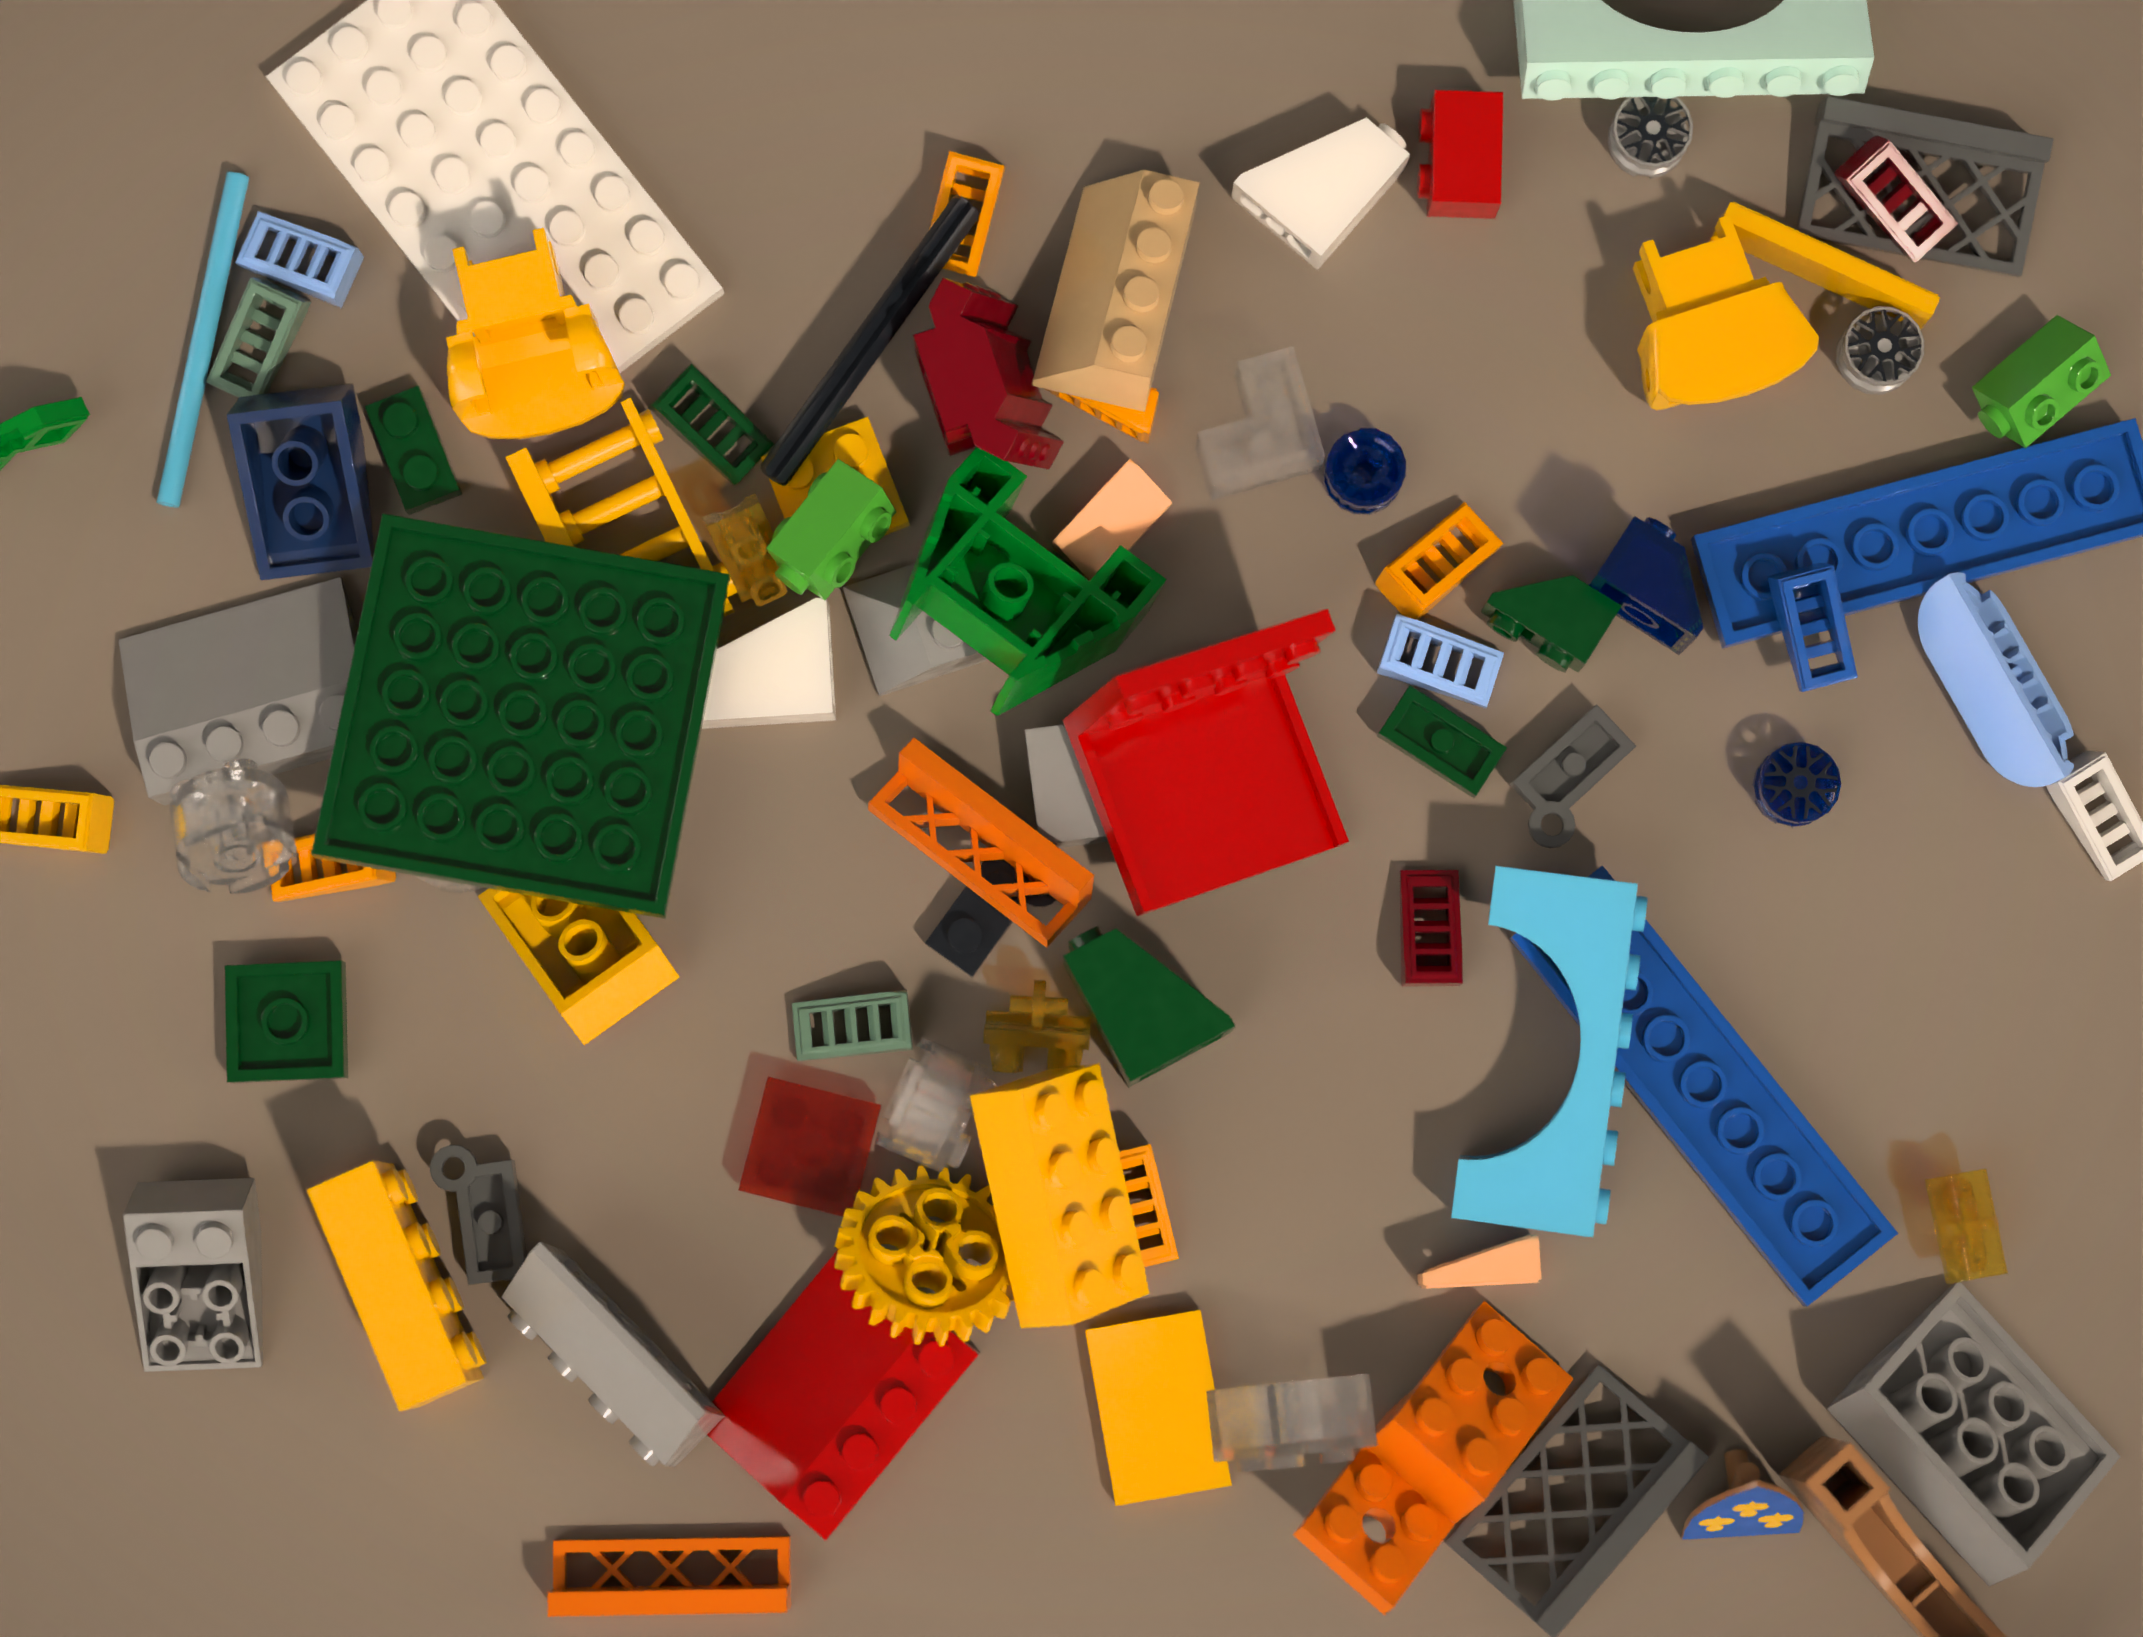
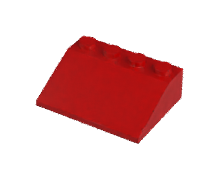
[707,1249,980,1541]

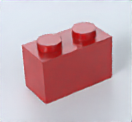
[1417,90,1504,219]

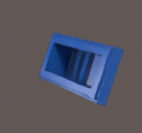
[1768,563,1858,692]

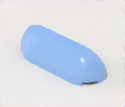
[1918,572,2074,787]

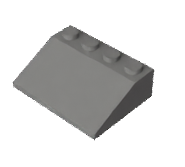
[119,577,357,806]
[1827,1281,2121,1586]

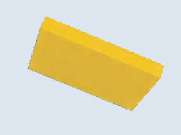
[1085,1310,1232,1506]

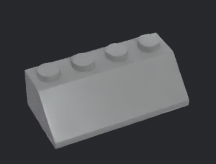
[502,1242,725,1467]

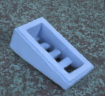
[235,211,364,308]
[1377,614,1504,708]

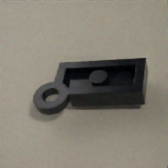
[925,860,1056,978]

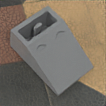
[123,1178,263,1372]

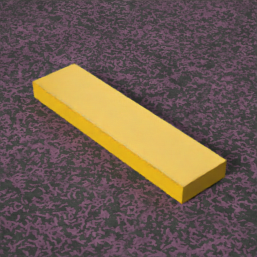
[1712,202,1940,330]

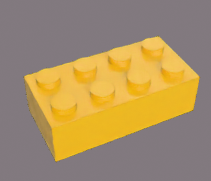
[970,1063,1150,1328]
[307,1161,487,1411]

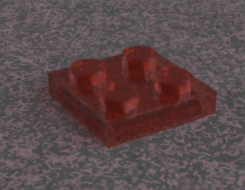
[738,1076,882,1217]

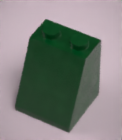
[1063,926,1236,1088]

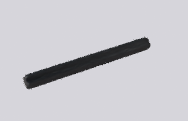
[761,196,979,486]

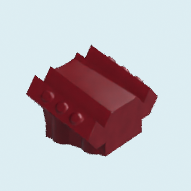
[912,278,1064,470]

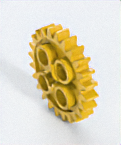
[835,1165,1014,1346]

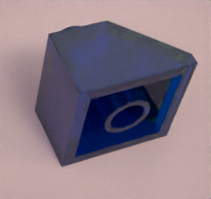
[1588,516,1704,655]

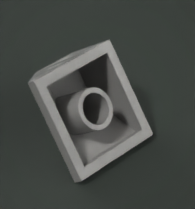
[843,563,988,697]

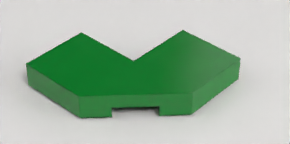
[0,397,90,471]

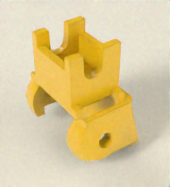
[1633,215,1819,411]
[446,227,625,439]

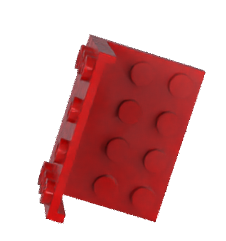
[1063,608,1349,917]

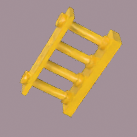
[505,398,738,617]

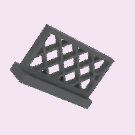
[1796,96,2054,277]
[1445,1365,1709,1637]

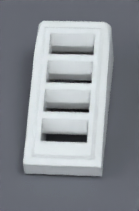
[2046,750,2143,881]

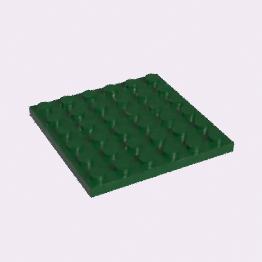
[311,513,730,919]

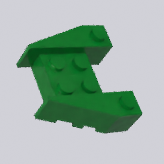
[889,447,1167,716]

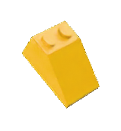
[477,888,679,1045]

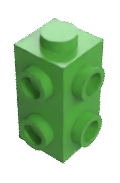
[1972,315,2111,448]
[766,459,896,601]

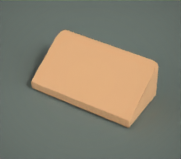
[1052,459,1172,581]

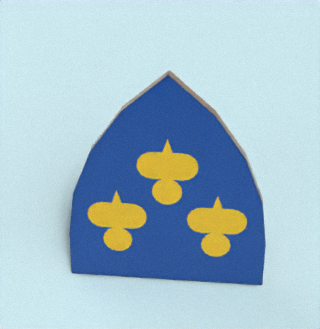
[1681,1450,1804,1540]

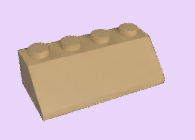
[1032,170,1200,412]

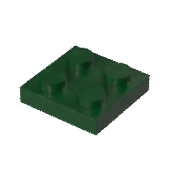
[225,960,348,1083]

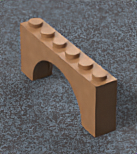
[1778,1436,2007,1637]

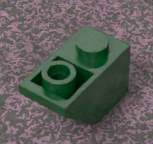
[1481,575,1622,672]

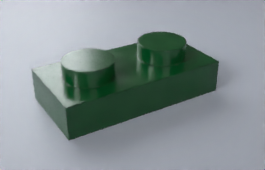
[365,385,462,515]
[1377,685,1507,798]

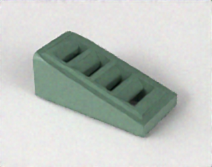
[206,278,312,398]
[792,990,913,1061]

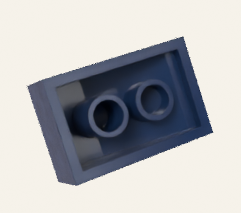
[226,383,374,581]

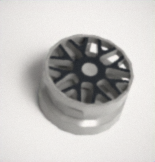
[1608,97,1693,179]
[1836,307,1924,395]

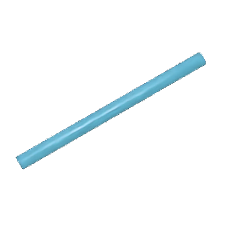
[156,172,249,508]

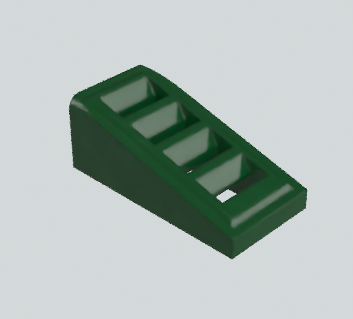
[648,364,774,486]

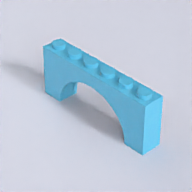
[1451,866,1648,1237]

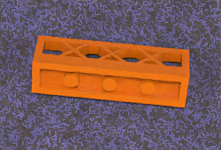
[868,738,1094,948]
[548,1536,791,1617]

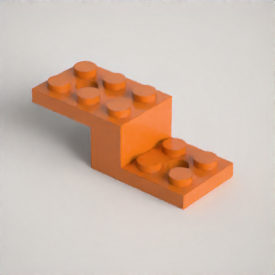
[1293,1301,1574,1615]

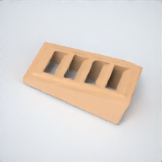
[1417,1234,1541,1289]

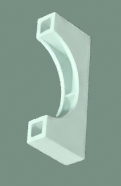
[1514,0,1874,100]

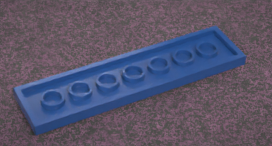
[1690,418,2143,649]
[1509,865,1898,1307]

